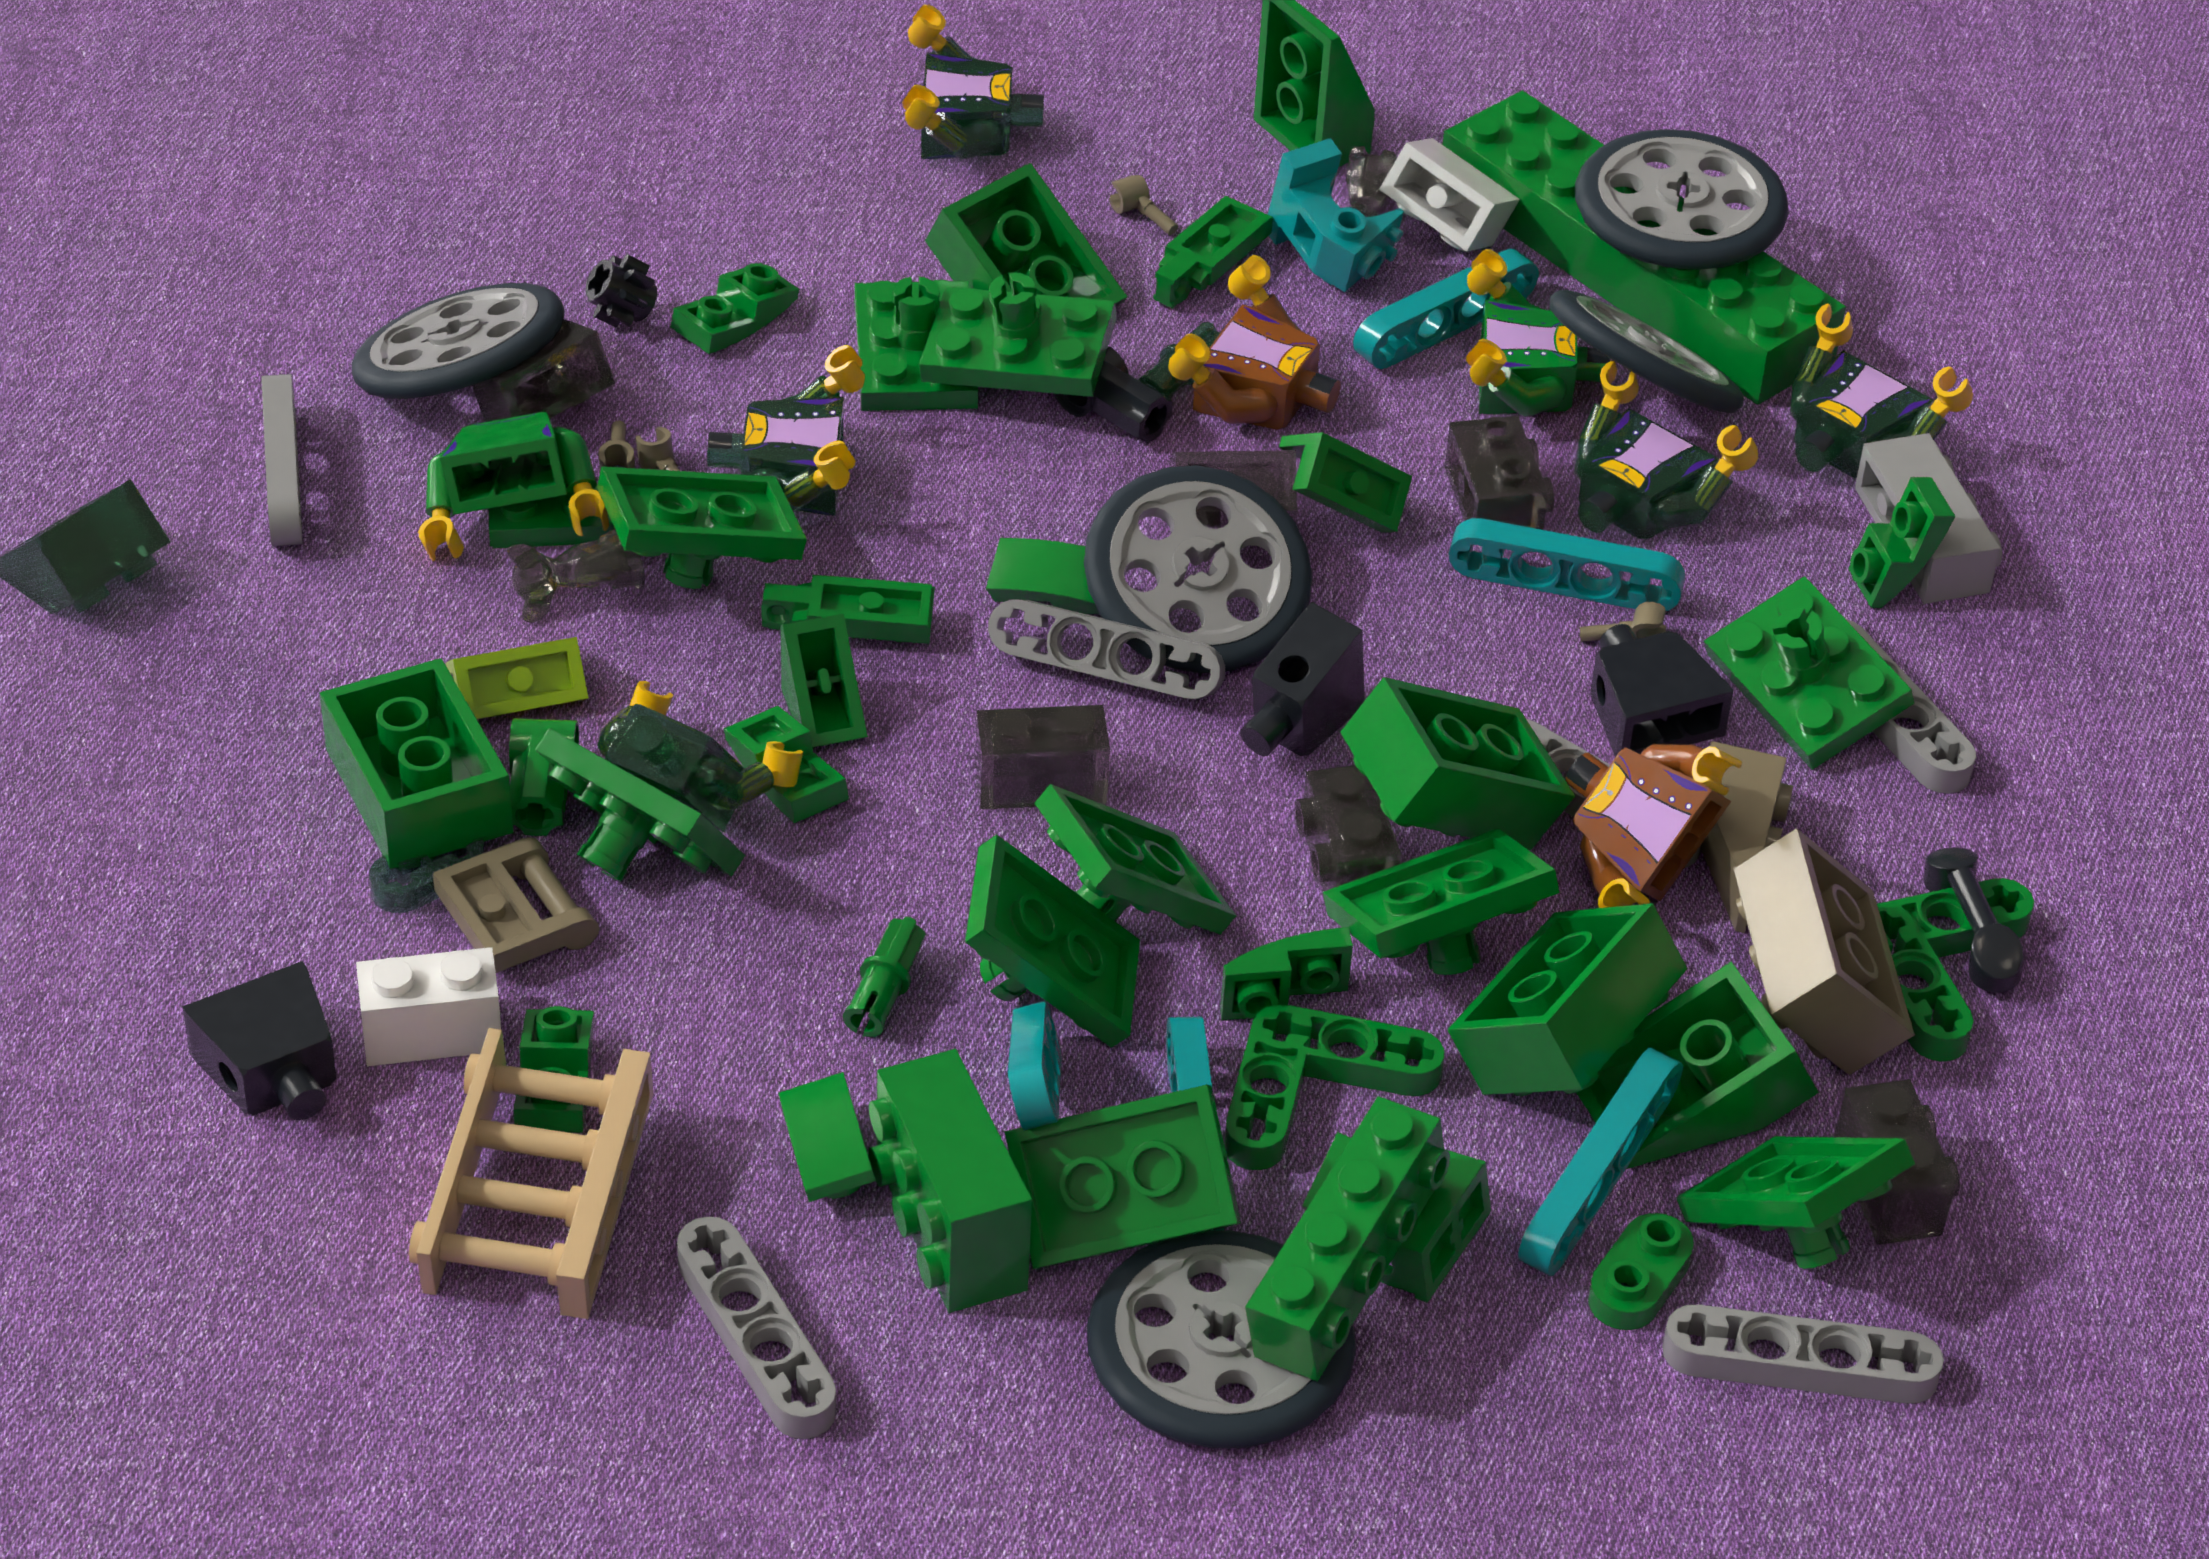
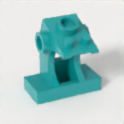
[1268,138,1404,292]

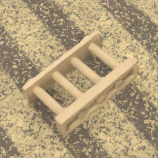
[409,1028,654,1319]

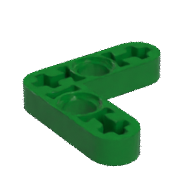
[1877,878,2034,1062]
[1224,1004,1444,1170]

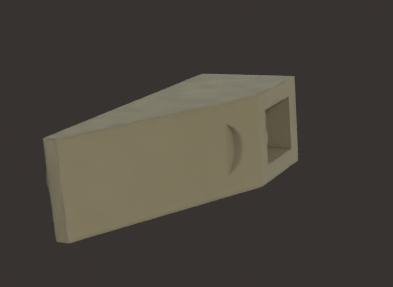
[1701,741,1794,933]

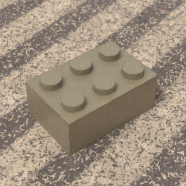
[1734,828,1914,1075]

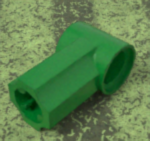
[509,718,579,836]

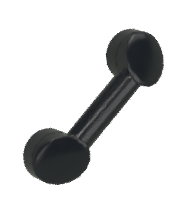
[1923,847,2024,993]

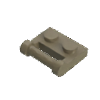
[433,837,599,973]

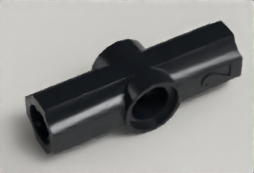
[1054,346,1173,443]

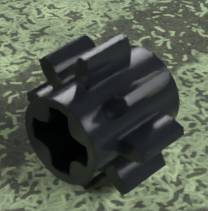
[585,254,658,328]

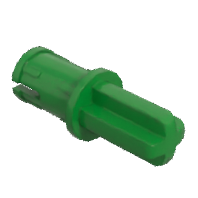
[843,916,925,1037]

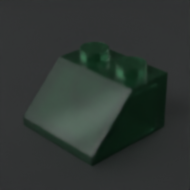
[0,479,171,614]

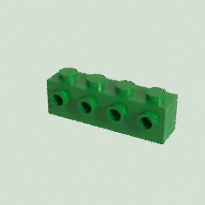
[1245,1096,1450,1381]

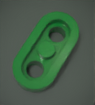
[1588,1213,1694,1330]

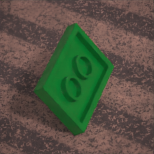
[919,273,1117,397]
[854,277,978,411]
[597,466,807,589]
[1704,576,1915,770]
[535,728,746,883]
[1034,784,1237,935]
[1323,828,1560,975]
[965,834,1140,1048]
[1004,1084,1241,1269]
[1676,1136,1915,1269]

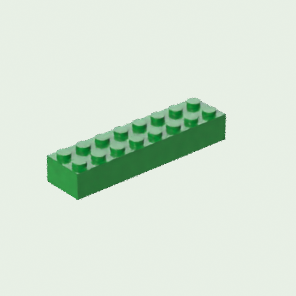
[1442,90,1846,405]

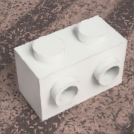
[1379,138,1520,252]
[356,947,501,1066]

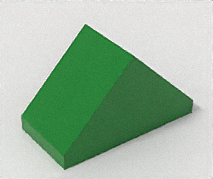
[780,613,868,747]

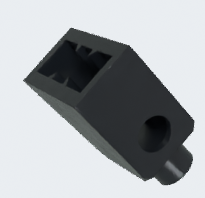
[1240,602,1365,756]
[1591,624,1733,757]
[182,961,336,1120]

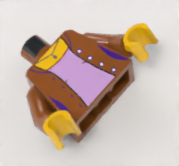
[1168,255,1341,430]
[1566,744,1742,908]

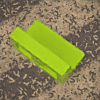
[446,637,589,719]

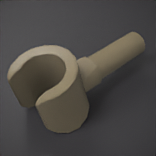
[1109,175,1178,236]
[598,420,635,473]
[636,427,681,471]
[1579,602,1666,642]

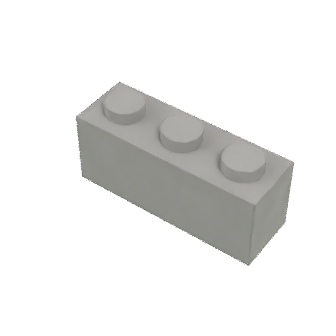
[1855,433,2002,604]

